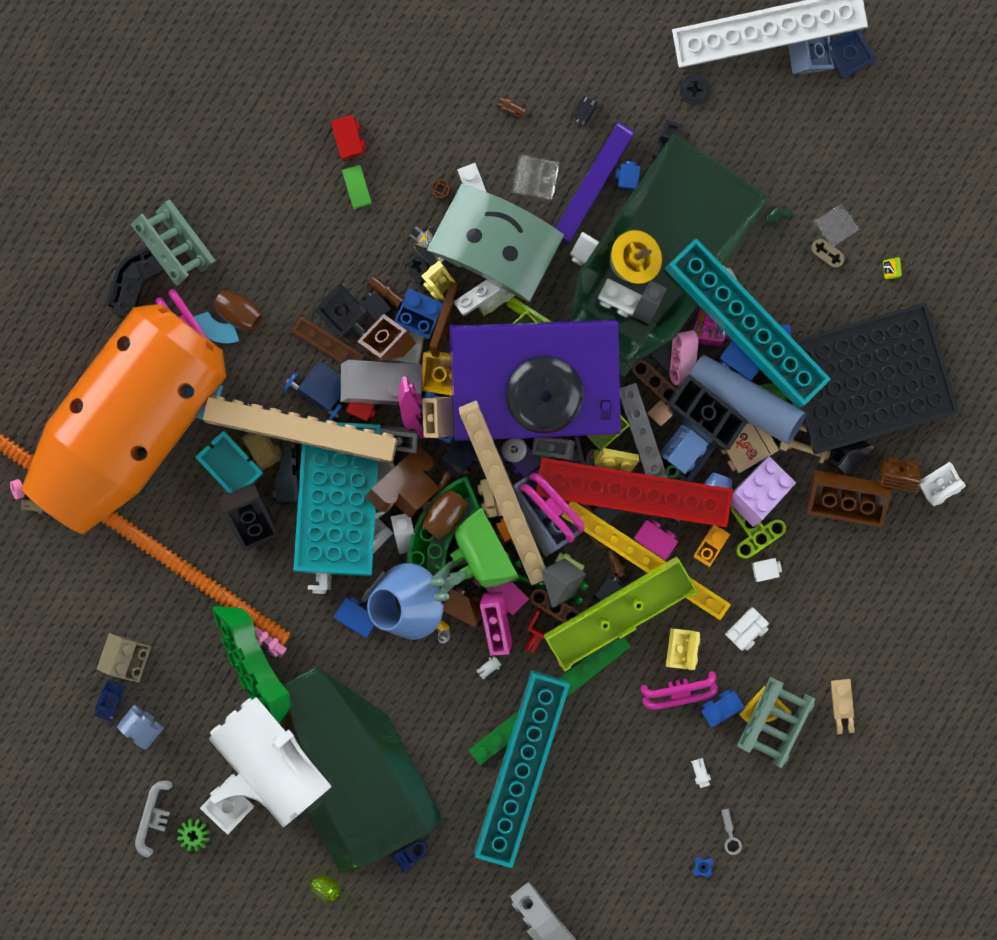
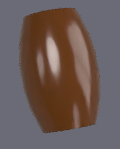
[213,290,263,332]
[422,490,468,539]

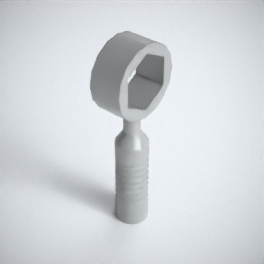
[721,808,742,855]

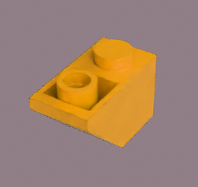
[693,525,730,567]

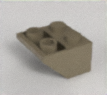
[97,633,151,683]

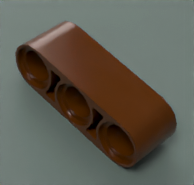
[631,360,676,404]
[530,589,579,623]

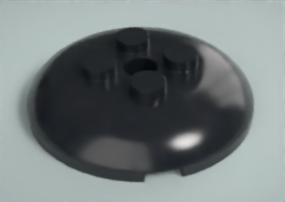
[506,356,584,434]

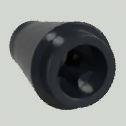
[575,96,597,126]

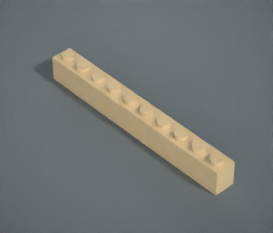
[203,396,398,464]
[459,400,546,585]

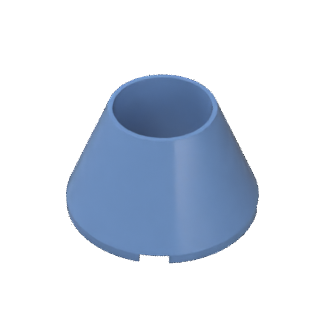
[367,563,443,640]

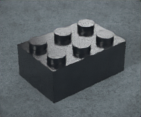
[219,482,279,551]

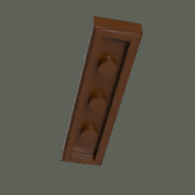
[430,282,460,357]
[291,316,366,364]

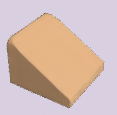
[647,400,672,427]

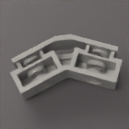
[510,882,576,940]

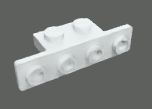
[454,279,515,316]

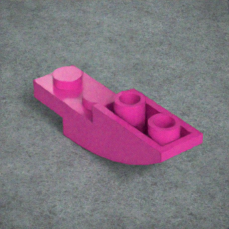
[398,376,425,439]

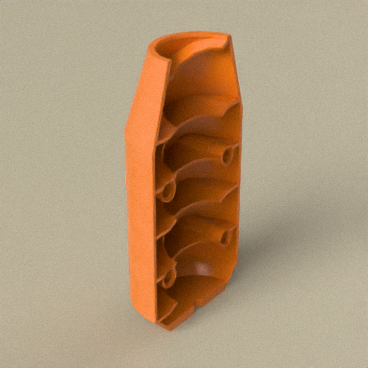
[22,304,226,534]

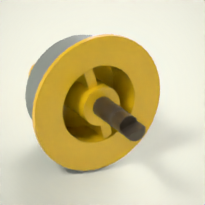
[610,230,662,284]

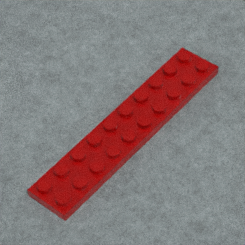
[536,458,733,527]

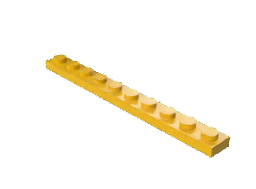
[561,502,731,620]

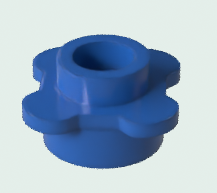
[693,857,713,877]

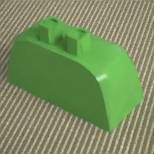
[451,508,519,588]

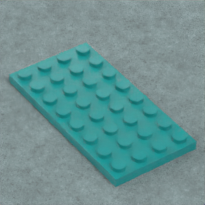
[294,421,380,576]

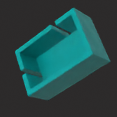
[196,431,265,493]

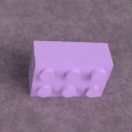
[731,456,796,527]

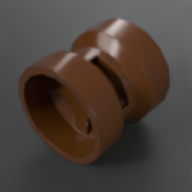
[431,179,450,200]

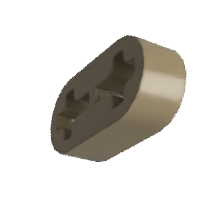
[811,239,844,268]

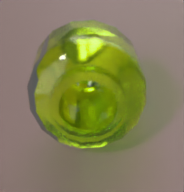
[310,874,340,903]

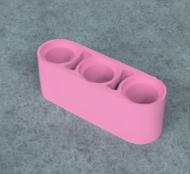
[670,330,698,385]

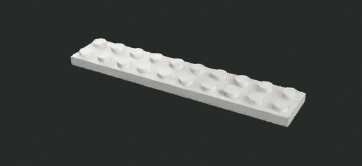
[672,0,868,68]

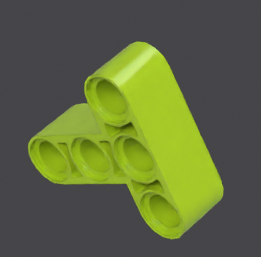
[730,505,786,558]

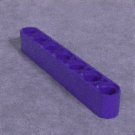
[555,122,635,245]

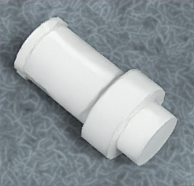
[691,758,711,788]

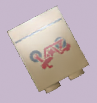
[720,423,779,473]

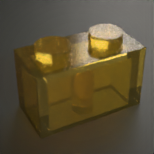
[242,433,283,471]

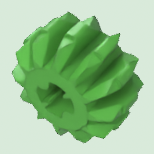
[177,819,210,852]

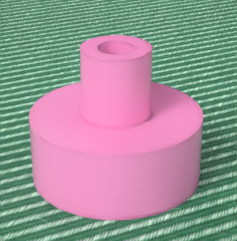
[10,479,25,500]

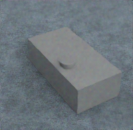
[341,360,421,405]

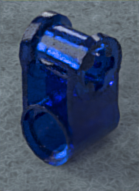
[391,839,428,873]

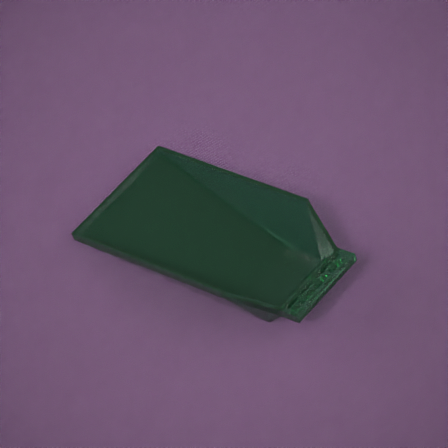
[570,133,769,379]

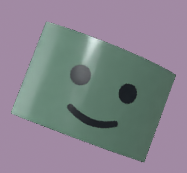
[426,184,564,302]

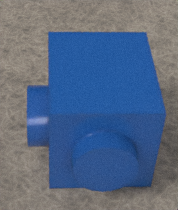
[615,161,640,191]

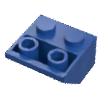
[394,289,443,339]

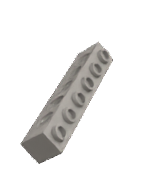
[620,383,667,478]

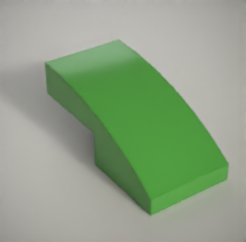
[342,165,372,209]

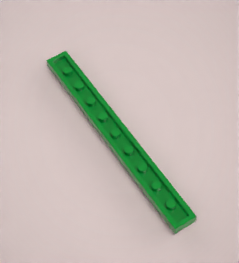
[468,637,631,765]

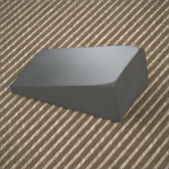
[532,437,575,460]

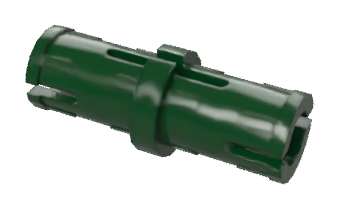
[666,465,681,480]

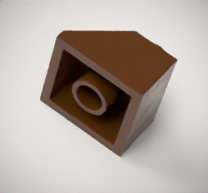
[357,314,416,362]
[443,587,482,627]

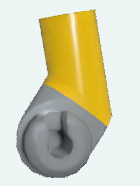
[437,620,451,644]

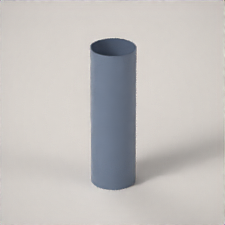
[690,355,806,445]

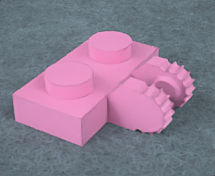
[254,627,287,658]

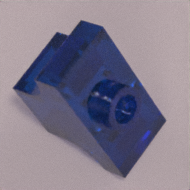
[94,679,127,722]

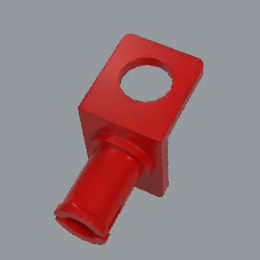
[524,608,546,654]

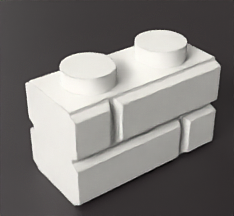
[725,607,769,651]

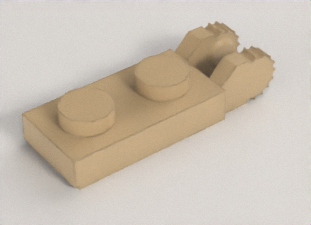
[831,679,854,734]

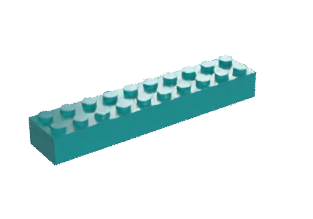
[664,238,830,408]
[474,670,570,868]

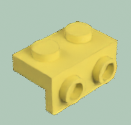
[422,261,455,303]
[593,448,639,472]
[666,628,700,670]

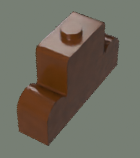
[365,445,439,517]

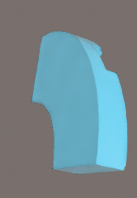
[194,312,239,344]

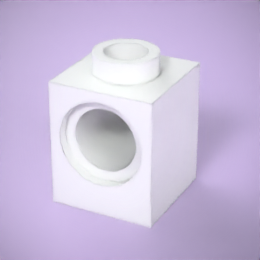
[752,558,782,582]

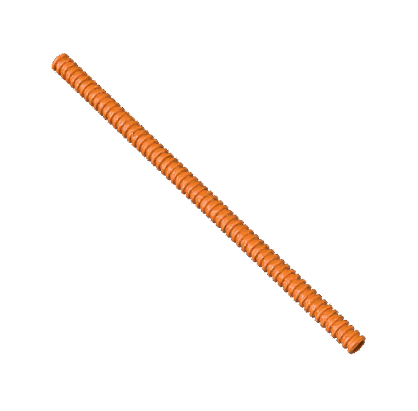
[0,434,291,645]

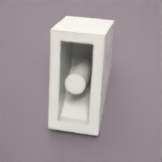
[570,232,599,266]
[391,514,414,554]

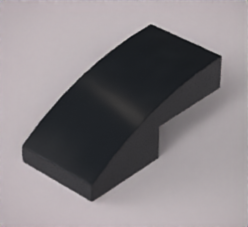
[652,119,684,164]

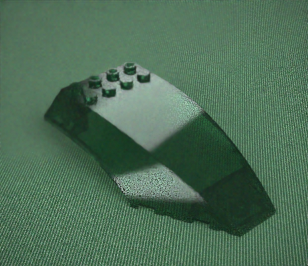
[284,667,443,873]

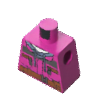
[693,307,732,347]

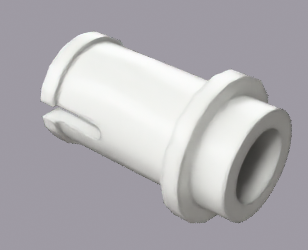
[476,656,501,679]

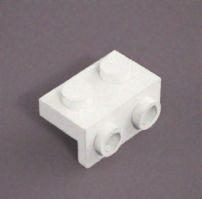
[919,462,966,506]

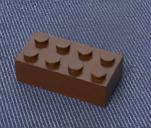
[807,470,891,528]

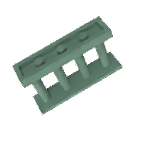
[131,200,216,286]
[737,677,815,768]

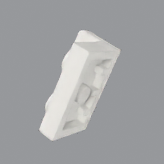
[598,279,642,318]
[308,573,332,594]

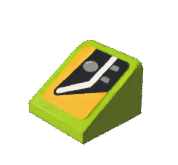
[883,257,902,279]

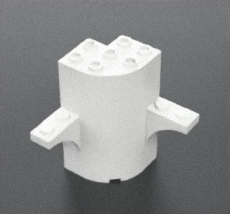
[209,697,332,828]

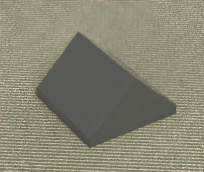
[541,558,586,607]

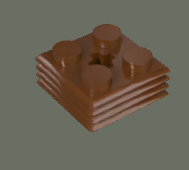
[880,457,921,494]

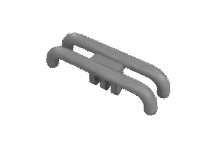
[135,780,172,857]

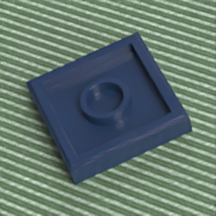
[824,29,876,79]
[297,361,341,413]

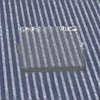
[814,204,859,247]

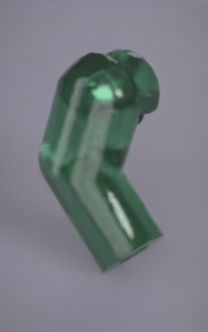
[766,208,793,226]

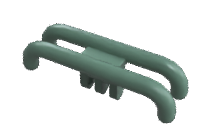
[429,559,470,602]

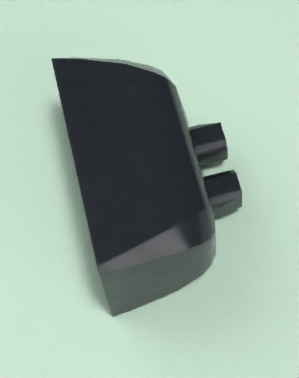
[667,374,748,450]

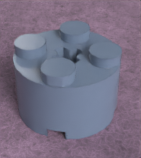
[117,704,164,749]

